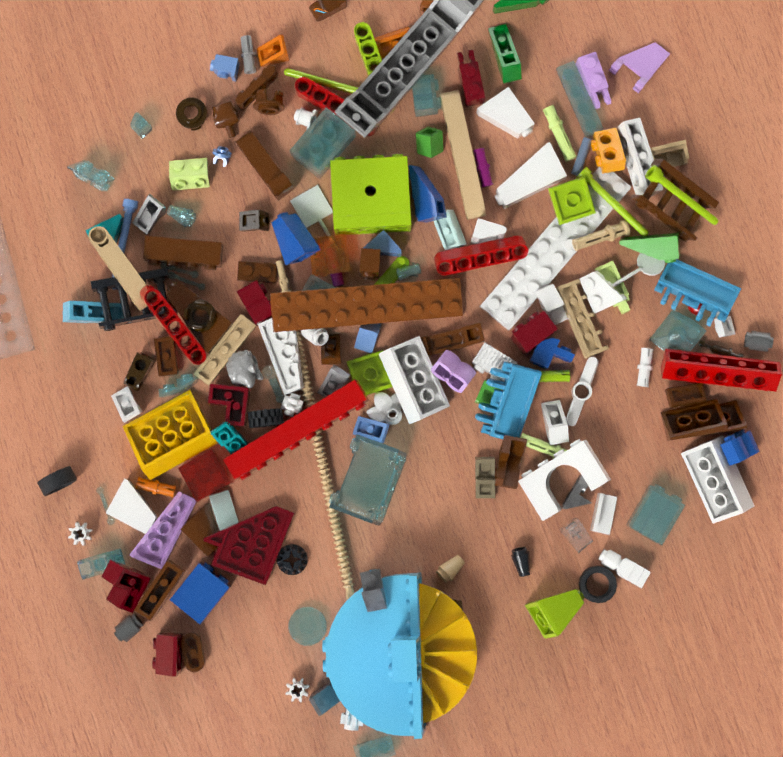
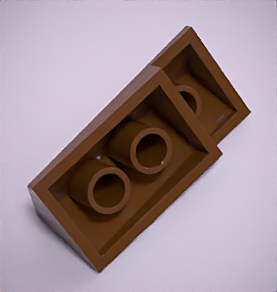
[661,399,747,441]

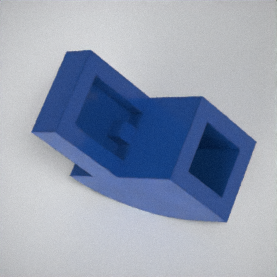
[529,338,575,370]

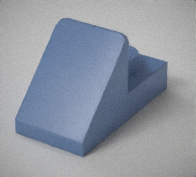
[353,416,389,443]

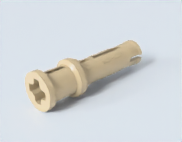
[572,220,630,251]

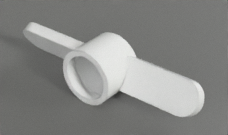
[566,357,599,426]

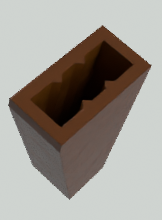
[167,280,233,354]

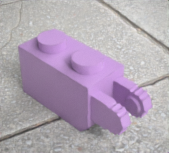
[575,52,611,109]

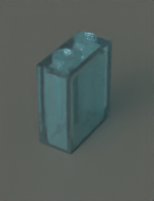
[626,484,685,545]

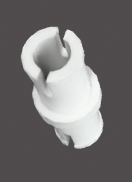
[636,348,654,387]

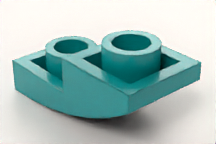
[210,422,248,454]

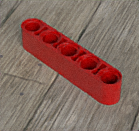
[295,77,377,137]
[434,235,529,275]
[140,285,206,365]

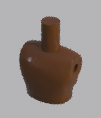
[212,101,240,138]

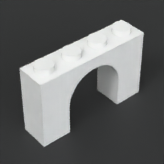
[518,439,611,521]

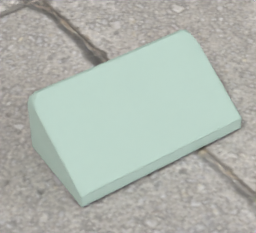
[434,210,466,250]
[209,490,239,530]

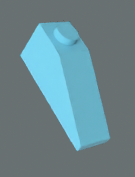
[63,301,124,323]

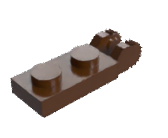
[235,64,278,111]

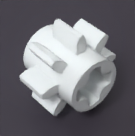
[281,393,304,417]
[68,522,93,545]
[285,678,309,702]
[340,709,363,731]

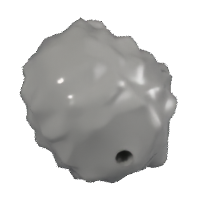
[226,350,263,388]

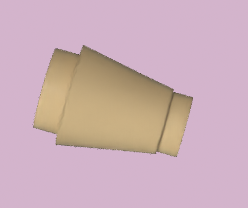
[436,555,465,583]

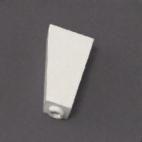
[495,142,567,209]

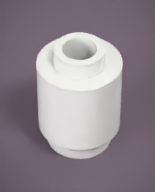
[301,328,329,346]

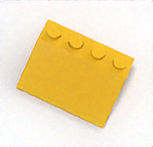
[122,390,218,480]

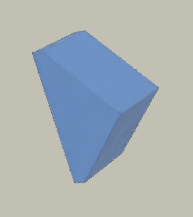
[363,230,401,257]
[354,323,382,354]

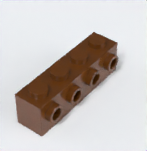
[143,236,224,270]

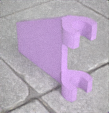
[609,42,670,93]

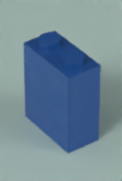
[170,562,231,624]

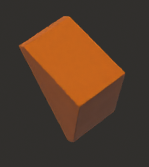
[257,35,289,67]

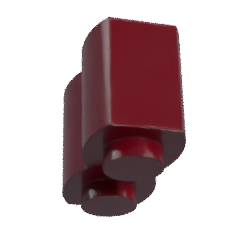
[236,280,272,326]

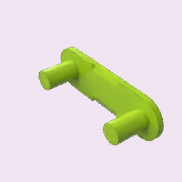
[374,256,409,285]

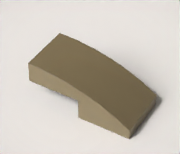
[475,457,495,498]

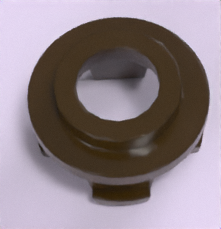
[176,97,208,131]
[183,299,216,332]

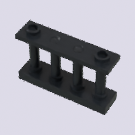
[90,268,176,331]

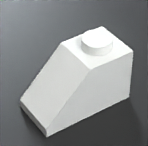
[541,400,569,445]

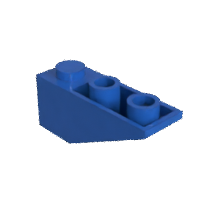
[408,165,447,223]

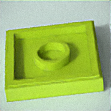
[548,176,596,225]
[346,350,393,395]

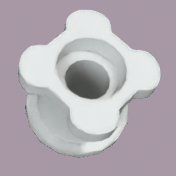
[294,107,318,132]

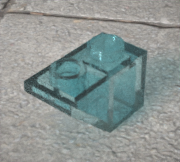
[77,549,125,580]

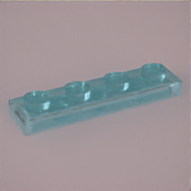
[556,61,604,138]

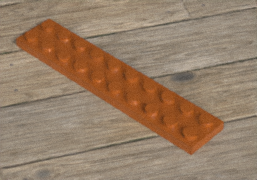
[270,278,463,332]

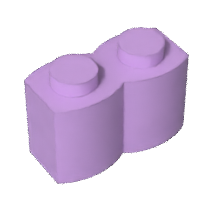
[431,350,476,393]

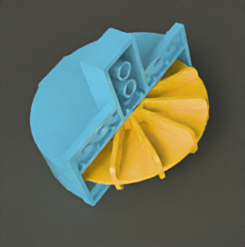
[322,573,477,739]

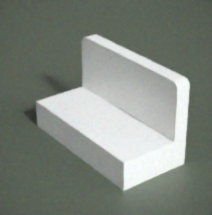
[590,493,617,535]

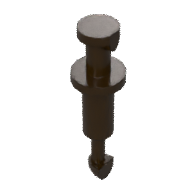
[699,340,744,358]

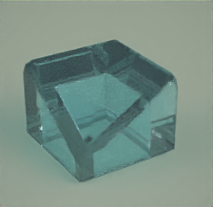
[130,112,152,139]

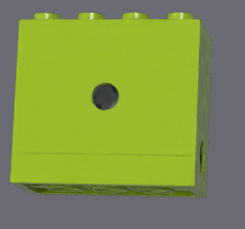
[330,154,411,236]

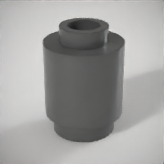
[744,331,774,352]
[114,614,144,642]

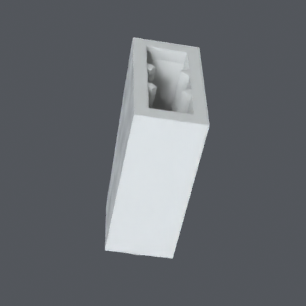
[476,87,535,139]
[106,479,158,534]

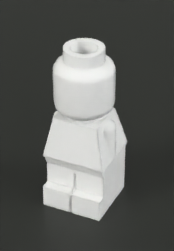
[598,549,651,588]

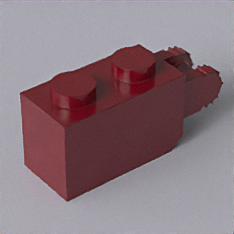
[457,50,485,107]

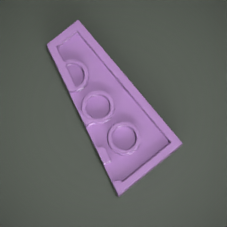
[129,492,197,569]

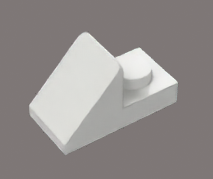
[535,284,568,325]
[111,386,143,423]

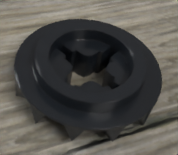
[277,544,308,575]

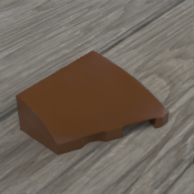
[180,503,218,557]

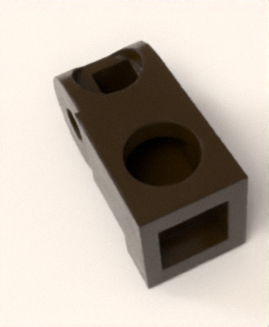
[124,352,156,391]

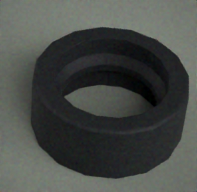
[37,466,77,496]
[579,566,617,603]

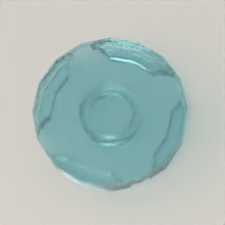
[288,607,327,646]

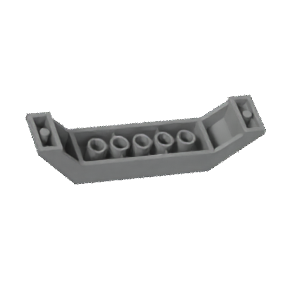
[335,0,484,138]

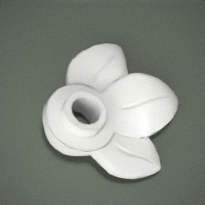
[367,392,402,425]

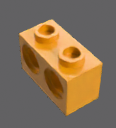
[591,128,626,174]

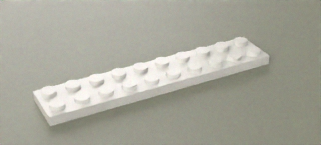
[480,167,631,331]

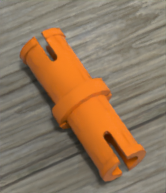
[136,477,176,498]

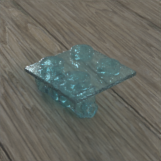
[67,160,115,192]

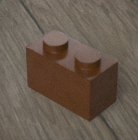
[359,248,381,281]

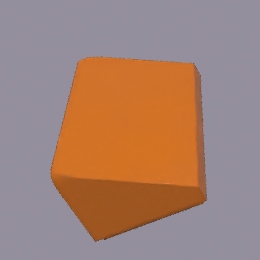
[374,27,410,59]

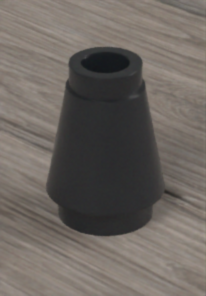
[511,547,530,577]

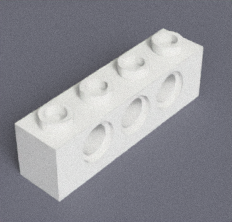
[616,118,663,197]

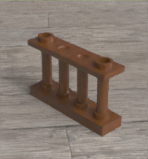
[631,159,719,241]

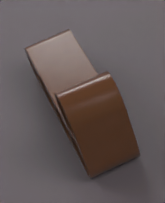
[236,131,294,201]

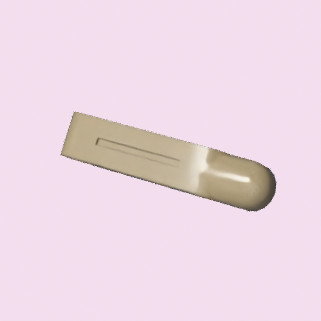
[89,226,154,311]

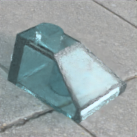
[649,310,707,352]

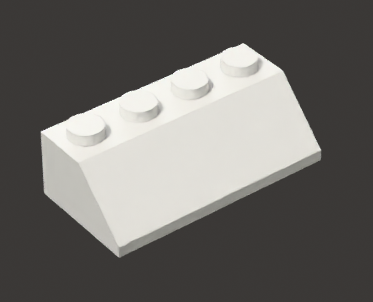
[379,336,450,424]
[681,435,755,523]

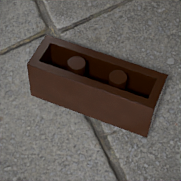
[134,560,186,621]

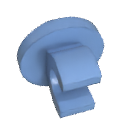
[212,146,232,167]

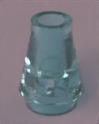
[167,205,196,227]

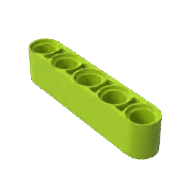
[354,22,395,113]

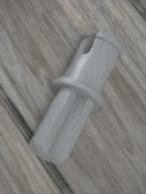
[241,35,256,74]

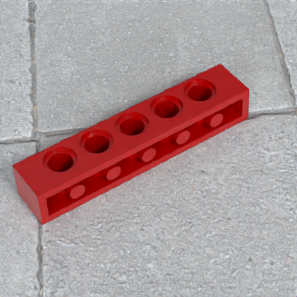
[661,349,782,392]

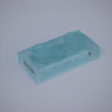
[353,735,396,757]

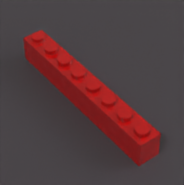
[223,380,369,481]

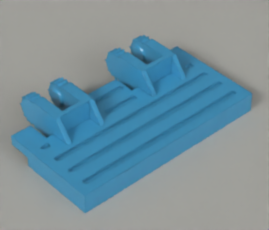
[654,259,741,327]
[475,362,542,439]

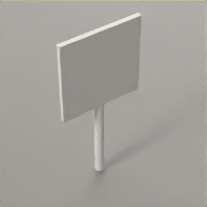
[290,185,339,250]

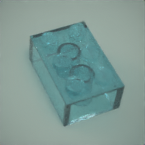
[289,107,356,179]

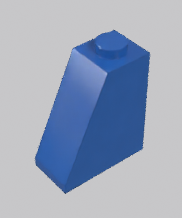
[271,212,320,265]

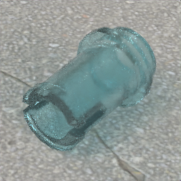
[396,262,421,281]

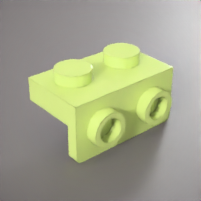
[169,158,210,190]

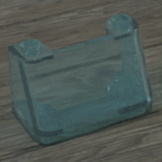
[329,435,406,526]

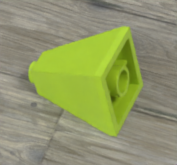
[525,589,584,639]

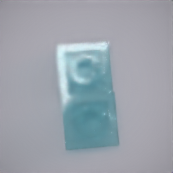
[158,374,198,398]

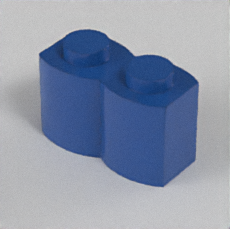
[720,429,760,466]

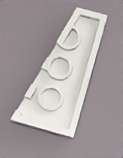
[258,318,304,395]

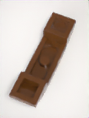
[421,323,485,356]

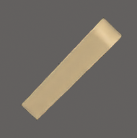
[440,90,486,220]

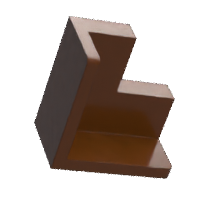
[494,435,527,489]

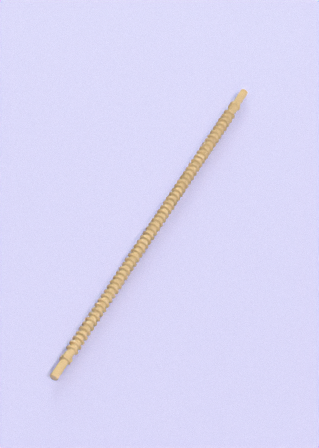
[276,260,355,599]

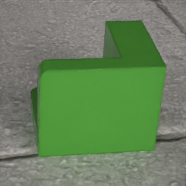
[416,126,444,158]
[474,380,502,404]

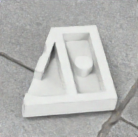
[580,271,627,314]

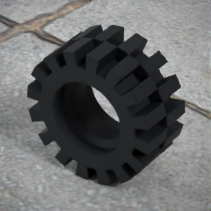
[248,408,284,428]

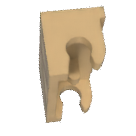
[650,140,689,167]

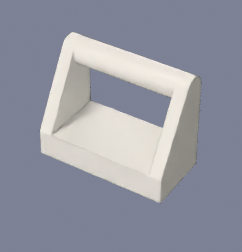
[471,218,507,244]

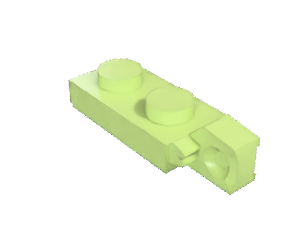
[595,261,630,314]

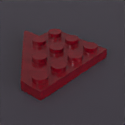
[203,506,294,585]

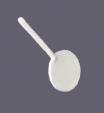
[613,253,665,287]

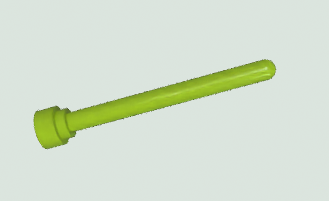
[284,68,358,94]
[645,165,719,225]
[576,167,649,237]

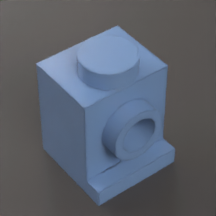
[210,54,240,82]

